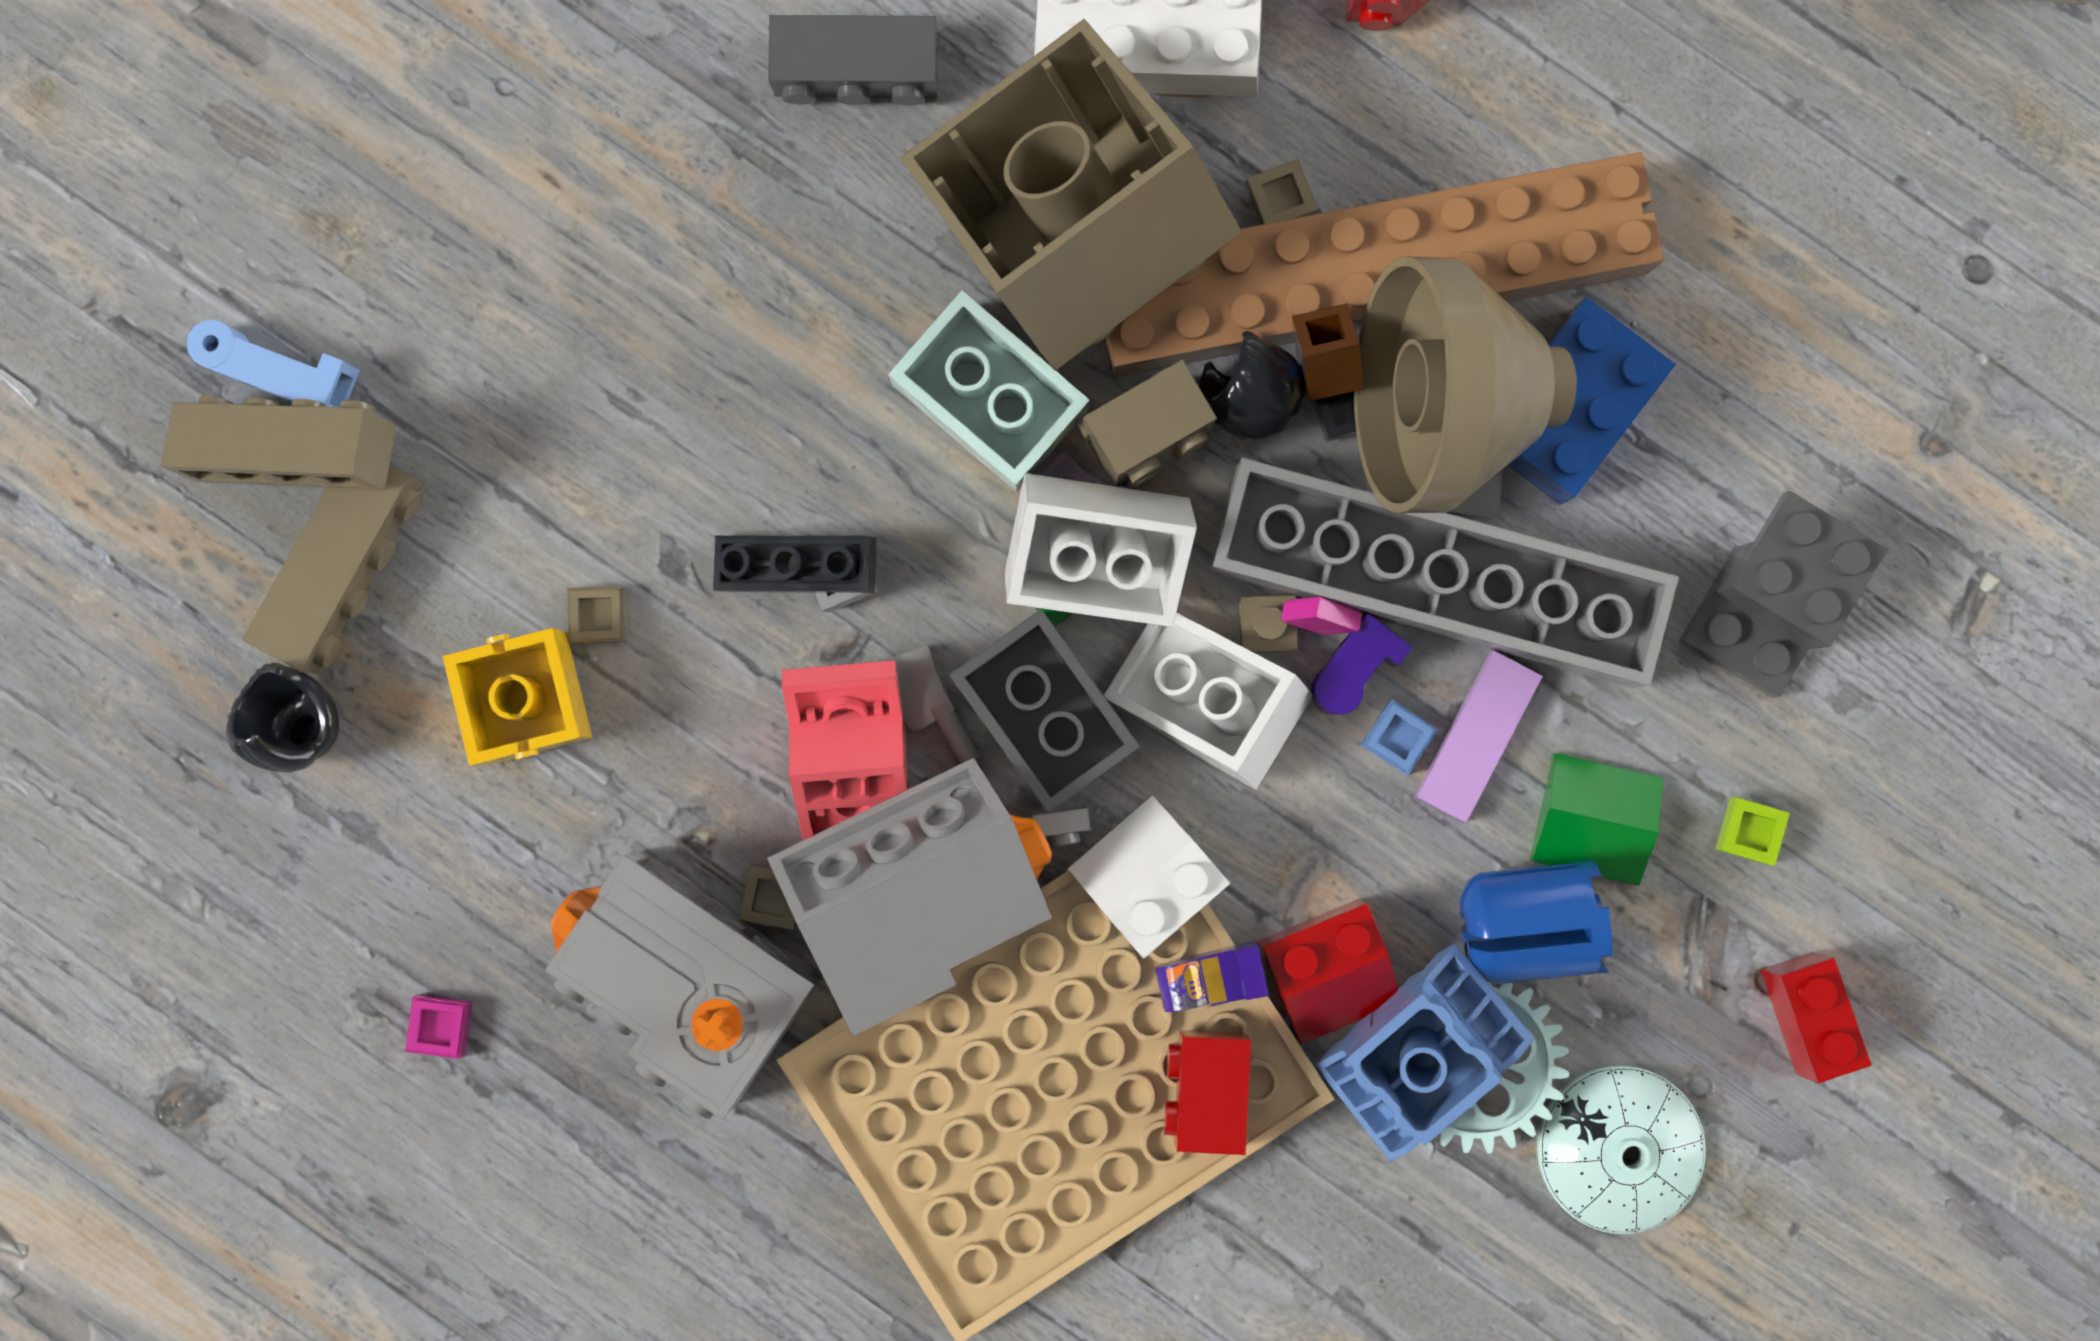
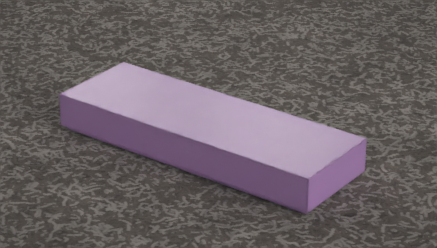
[1414,650,1543,823]

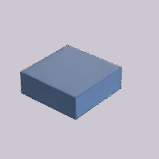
[1360,699,1438,776]

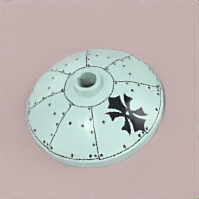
[1537,1065,1706,1234]

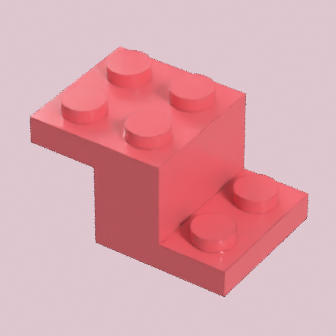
[782,660,909,840]

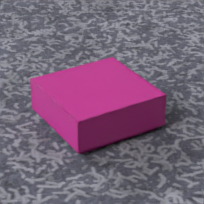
[1281,596,1362,635]
[405,994,473,1059]

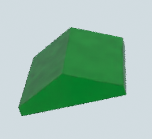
[1530,753,1663,886]

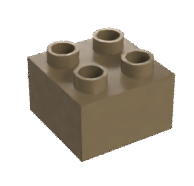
[900,18,1242,371]

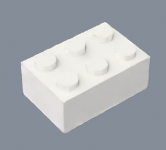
[1005,473,1197,627]

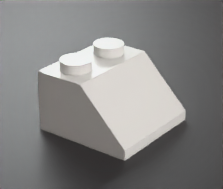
[1068,795,1230,959]

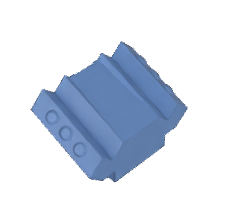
[1314,944,1535,1161]

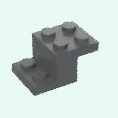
[1679,491,1888,698]

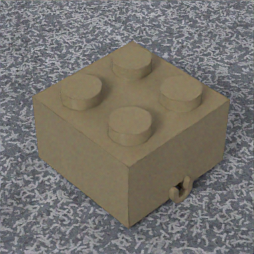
[1075,359,1217,489]

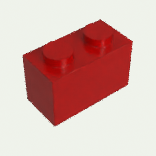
[1760,952,1872,1084]
[1164,1030,1251,1155]

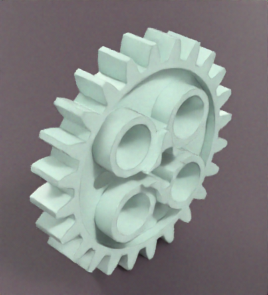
[1440,982,1569,1154]

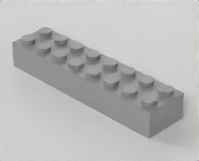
[1208,458,1679,688]

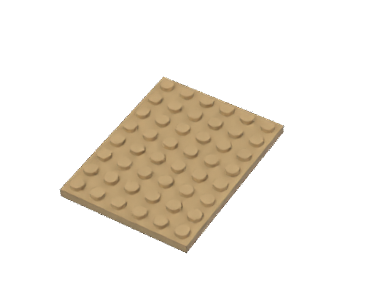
[776,870,1335,1341]

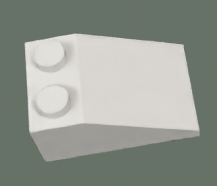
[1104,612,1313,790]

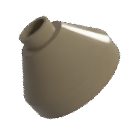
[1354,256,1576,513]

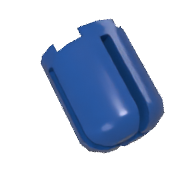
[1459,860,1613,985]

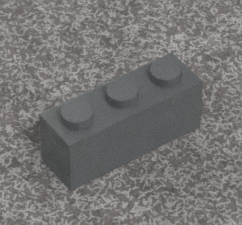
[768,15,938,105]

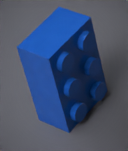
[1508,297,1676,505]

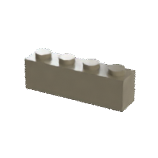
[161,396,396,490]
[242,464,425,674]

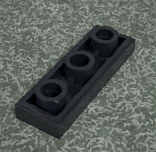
[713,535,877,594]

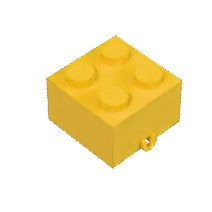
[442,628,593,766]

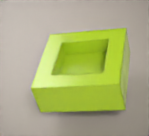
[1715,797,1790,866]

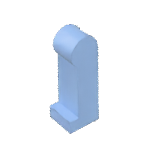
[187,319,360,407]

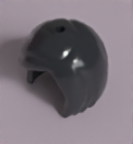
[1199,331,1305,439]
[226,662,340,772]

